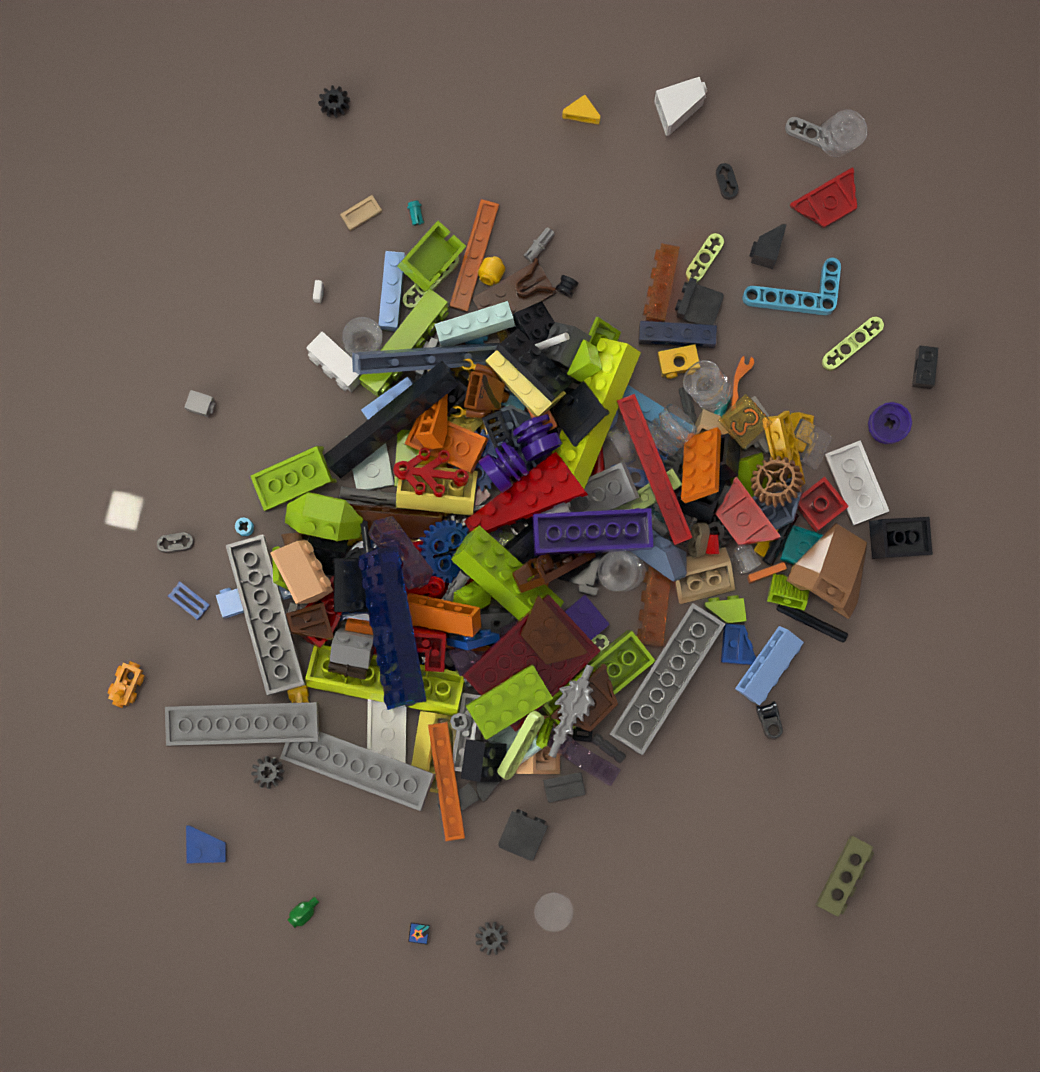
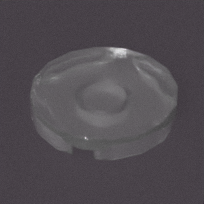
[534,892,573,932]

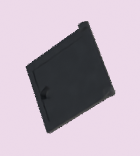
[551,381,610,447]
[332,558,380,612]

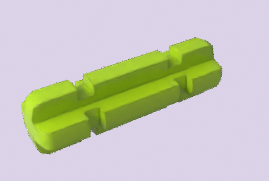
[536,717,554,749]

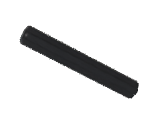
[776,604,848,643]

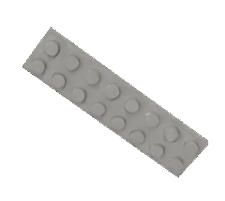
[165,702,319,746]
[280,731,435,811]

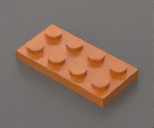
[404,414,489,474]
[681,427,721,503]

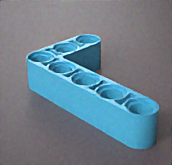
[742,258,841,315]

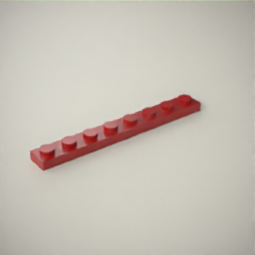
[616,394,693,545]

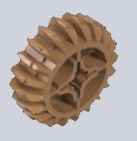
[751,456,804,507]

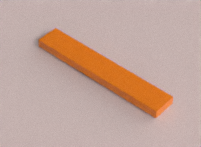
[449,199,499,312]
[428,722,465,841]

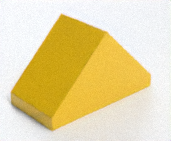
[562,95,600,124]

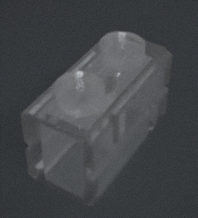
[731,545,761,576]

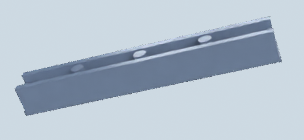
[352,343,499,374]

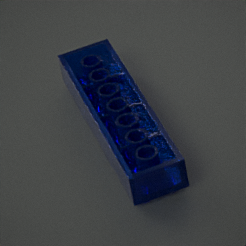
[359,546,426,710]

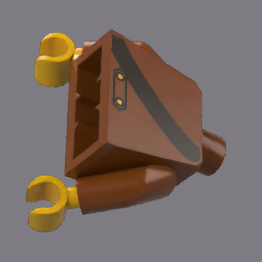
[452,359,509,418]

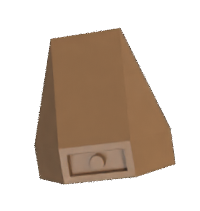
[786,523,867,619]

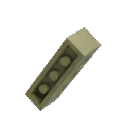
[815,836,874,917]

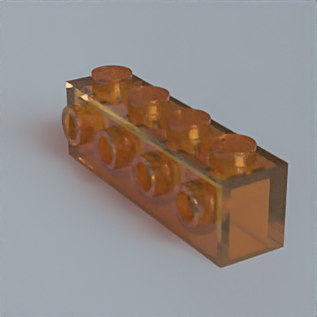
[643,243,680,322]
[637,567,671,647]

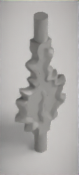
[548,664,595,758]

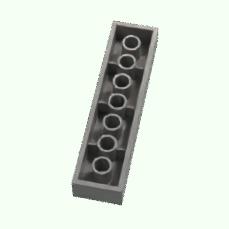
[226,535,306,696]
[609,603,725,755]

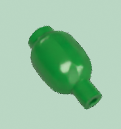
[287,897,319,928]

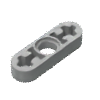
[785,117,838,150]

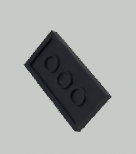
[496,329,573,402]

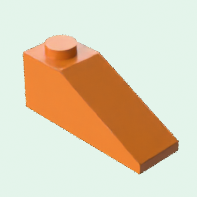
[415,394,448,449]

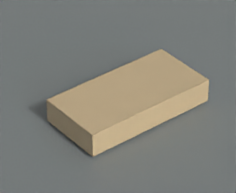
[340,195,382,231]

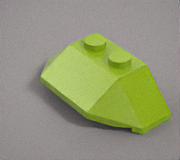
[285,492,363,541]

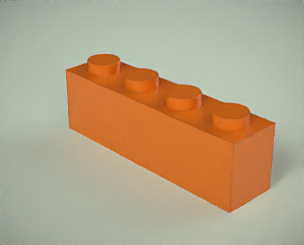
[401,593,481,637]

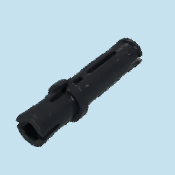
[762,513,799,566]

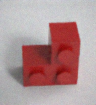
[406,626,446,672]

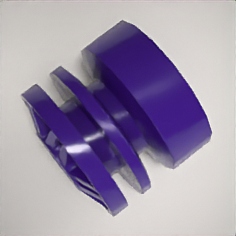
[868,402,912,444]
[512,414,562,462]
[479,441,529,493]

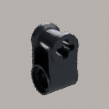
[756,701,783,740]

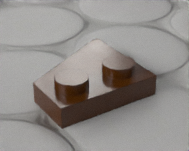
[286,603,334,640]

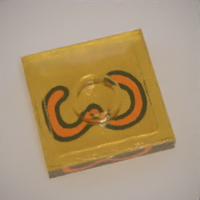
[718,394,772,449]

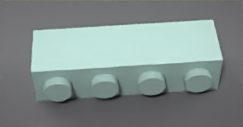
[434,301,515,347]

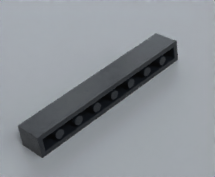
[324,361,460,479]

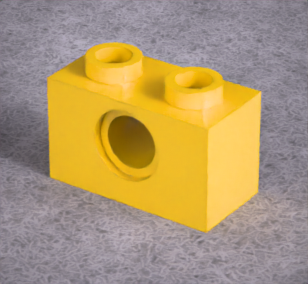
[657,344,700,379]

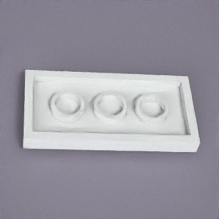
[824,440,889,526]
[367,699,407,763]

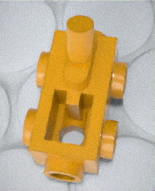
[108,661,145,708]

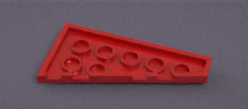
[464,451,588,533]

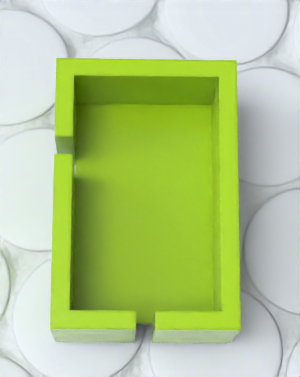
[397,221,466,292]

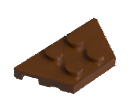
[520,595,588,665]
[550,663,618,732]

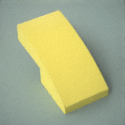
[447,413,483,432]

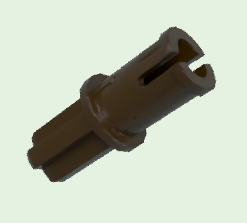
[328,662,368,680]

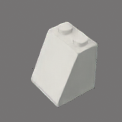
[654,77,707,136]

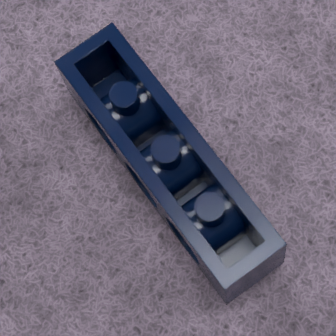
[638,321,717,348]

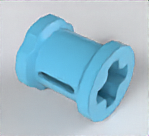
[235,517,254,536]

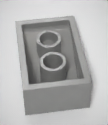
[330,624,377,669]

